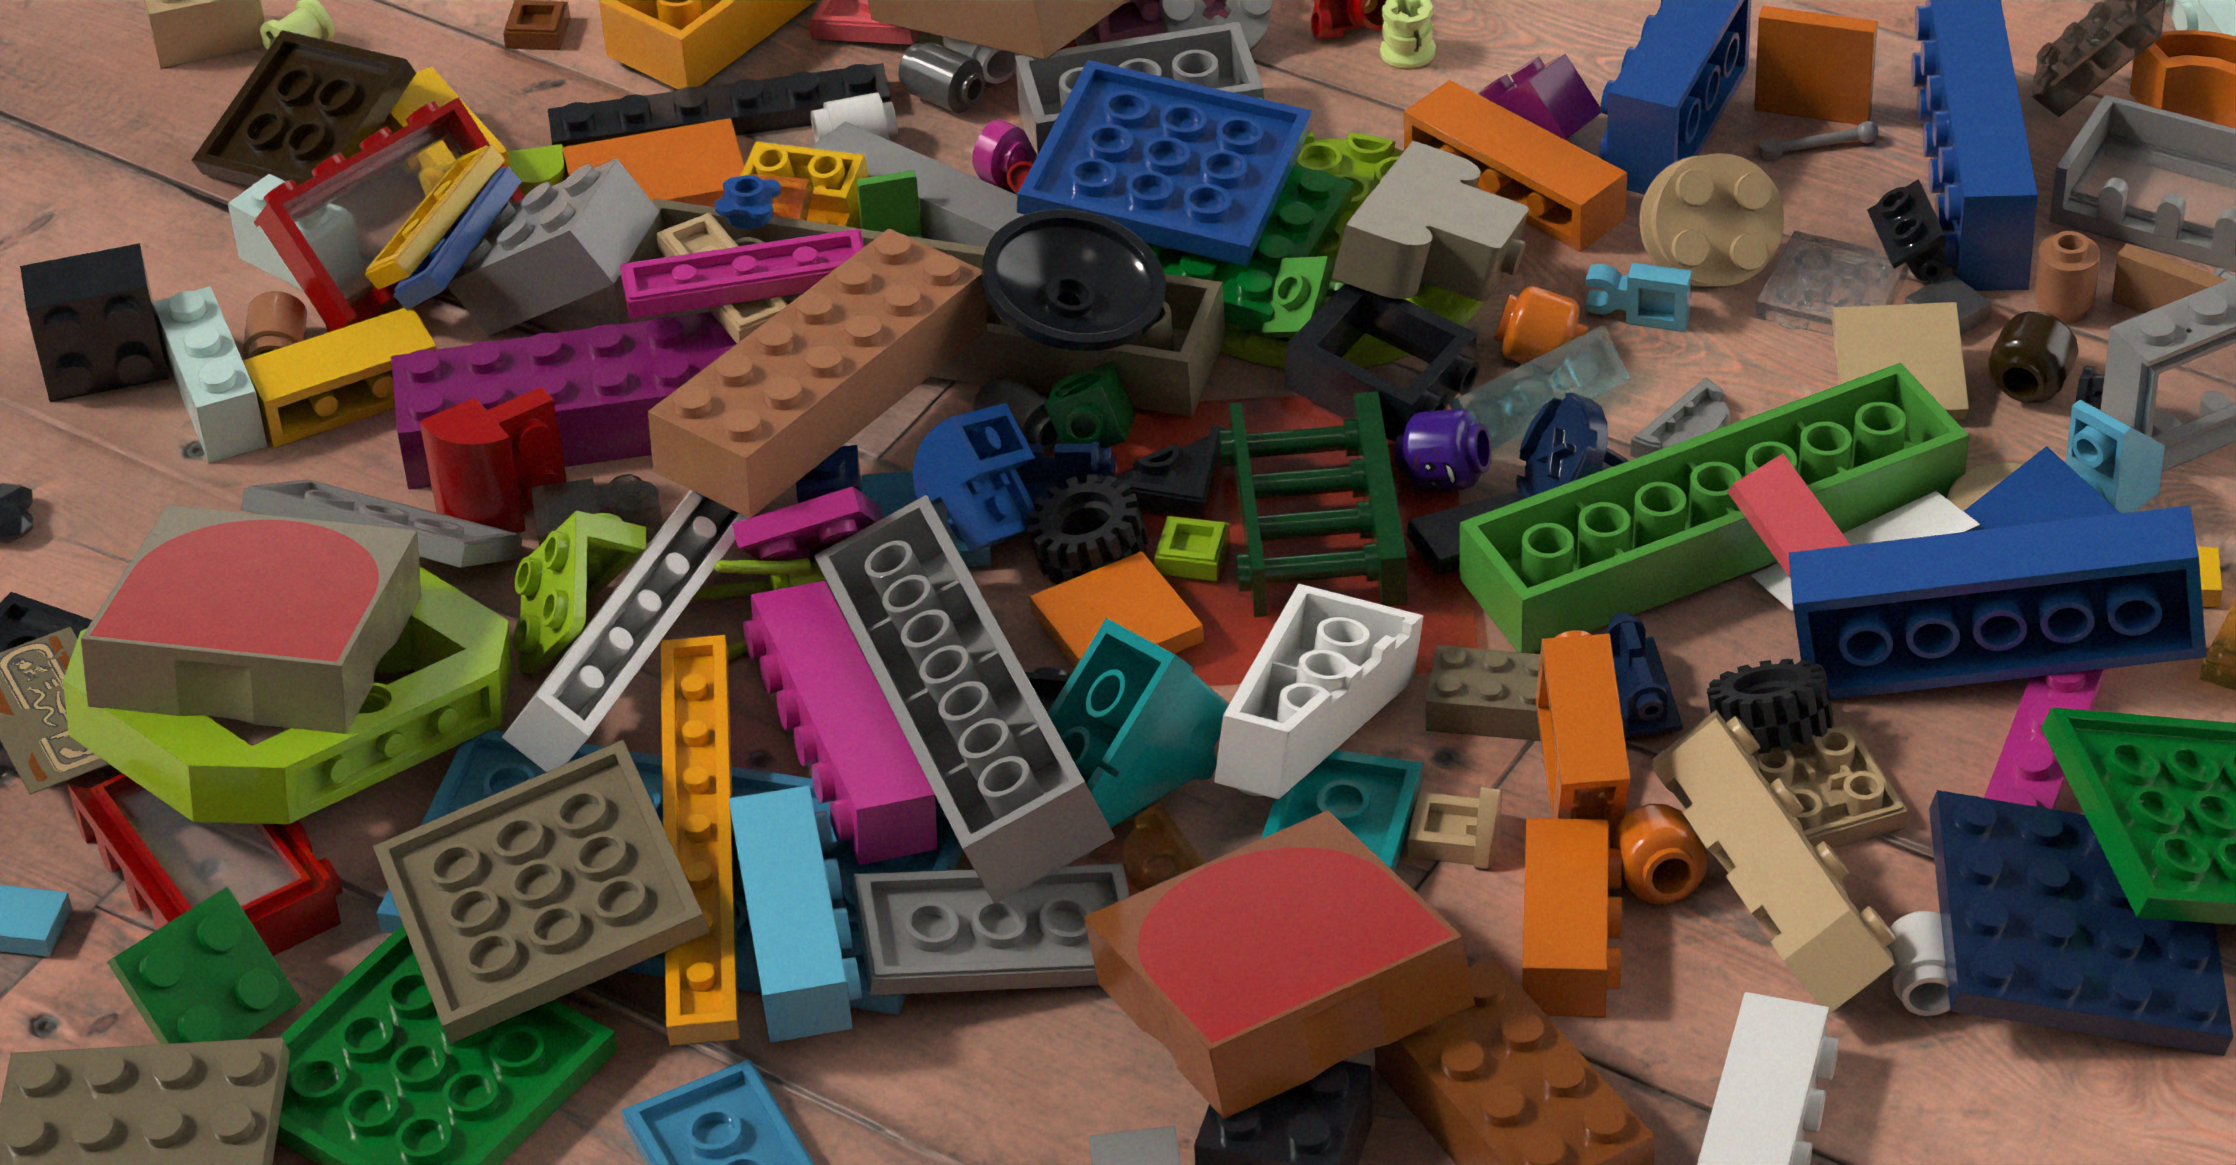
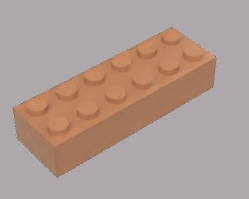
[648,229,987,518]

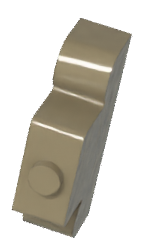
[1332,140,1529,302]

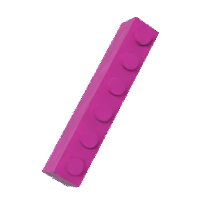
[743,581,937,865]

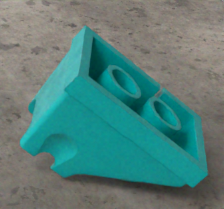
[1047,618,1229,828]

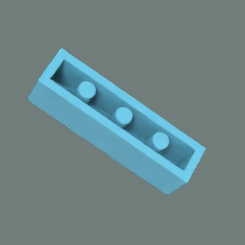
[729,785,862,1043]

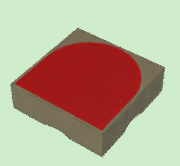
[81,505,421,734]

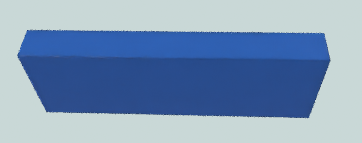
[393,166,522,310]

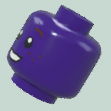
[1394,409,1492,492]

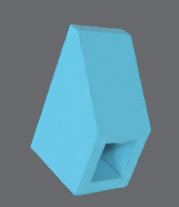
[2066,400,2165,513]

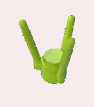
[691,557,830,661]

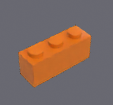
[1522,818,1622,1018]

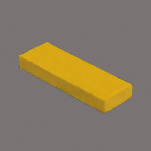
[365,145,505,290]

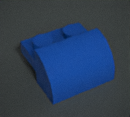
[913,403,1035,553]

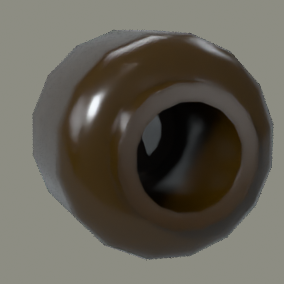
[1988,311,2079,403]

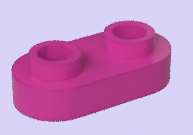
[972,119,1038,194]

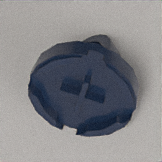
[1516,392,1629,499]

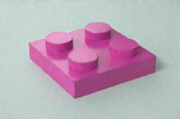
[732,486,884,562]

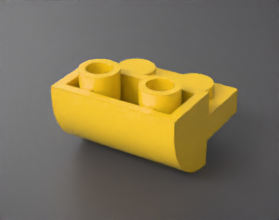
[741,142,869,229]

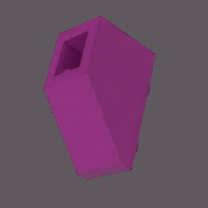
[1478,53,1601,140]

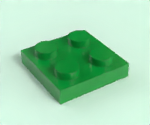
[107,886,302,1044]

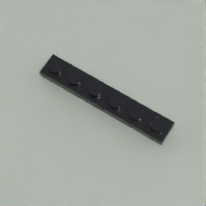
[547,63,891,147]

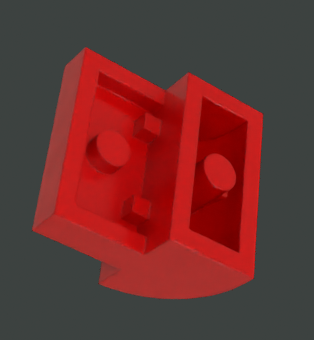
[420,387,569,533]

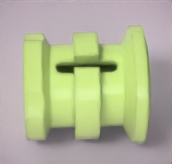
[1380,0,1436,69]

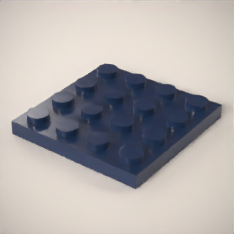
[1929,790,2233,1056]

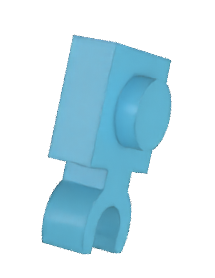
[1585,262,1692,332]

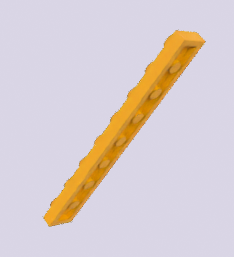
[660,635,740,1046]

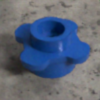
[715,175,781,229]

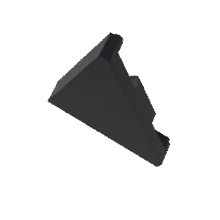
[1099,425,1224,519]

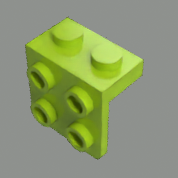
[513,510,646,675]

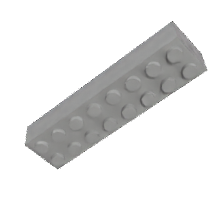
[814,495,1115,904]

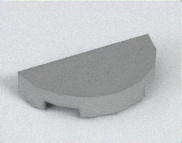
[1630,377,1730,458]

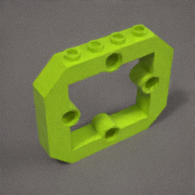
[63,566,512,824]

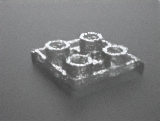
[1755,230,1909,336]

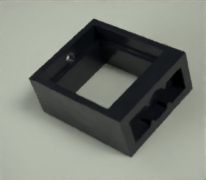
[1284,283,1479,442]

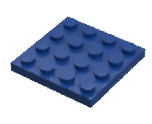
[1017,60,1312,266]

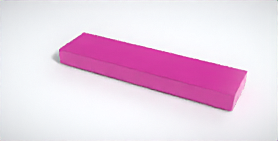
[620,229,865,319]

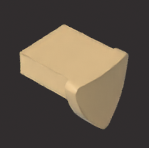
[1408,787,1502,870]

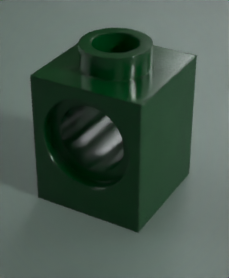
[1045,361,1136,448]

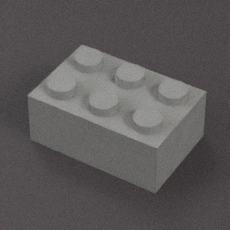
[447,158,660,336]

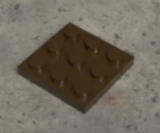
[191,30,416,186]

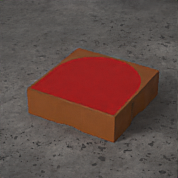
[1084,810,1475,1119]

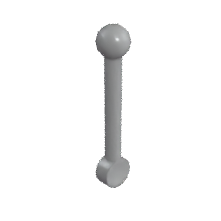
[1759,121,1879,161]

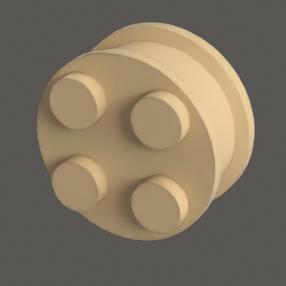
[1639,153,1784,287]

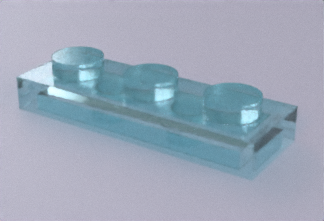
[1448,325,1631,450]

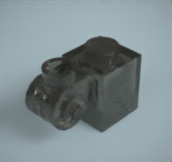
[531,474,663,546]

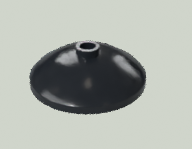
[981,209,1166,352]

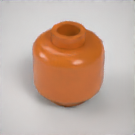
[1494,285,1588,373]
[1610,804,1708,904]

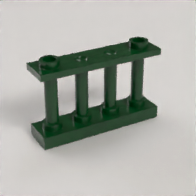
[1219,391,1407,617]

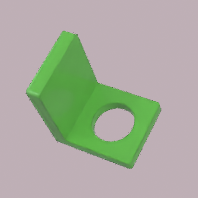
[857,170,923,238]
[1262,256,1344,338]

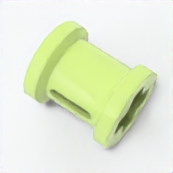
[260,0,335,50]

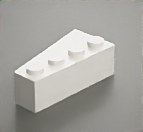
[1214,584,1424,799]

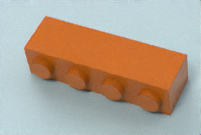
[1403,80,1627,252]

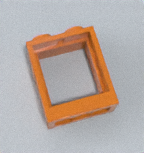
[1535,630,1630,839]

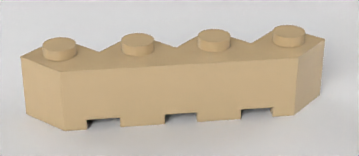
[1652,710,1896,1015]

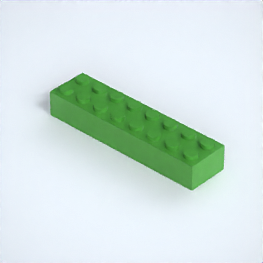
[1459,362,1969,653]

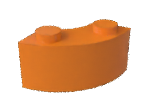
[2130,30,2236,129]

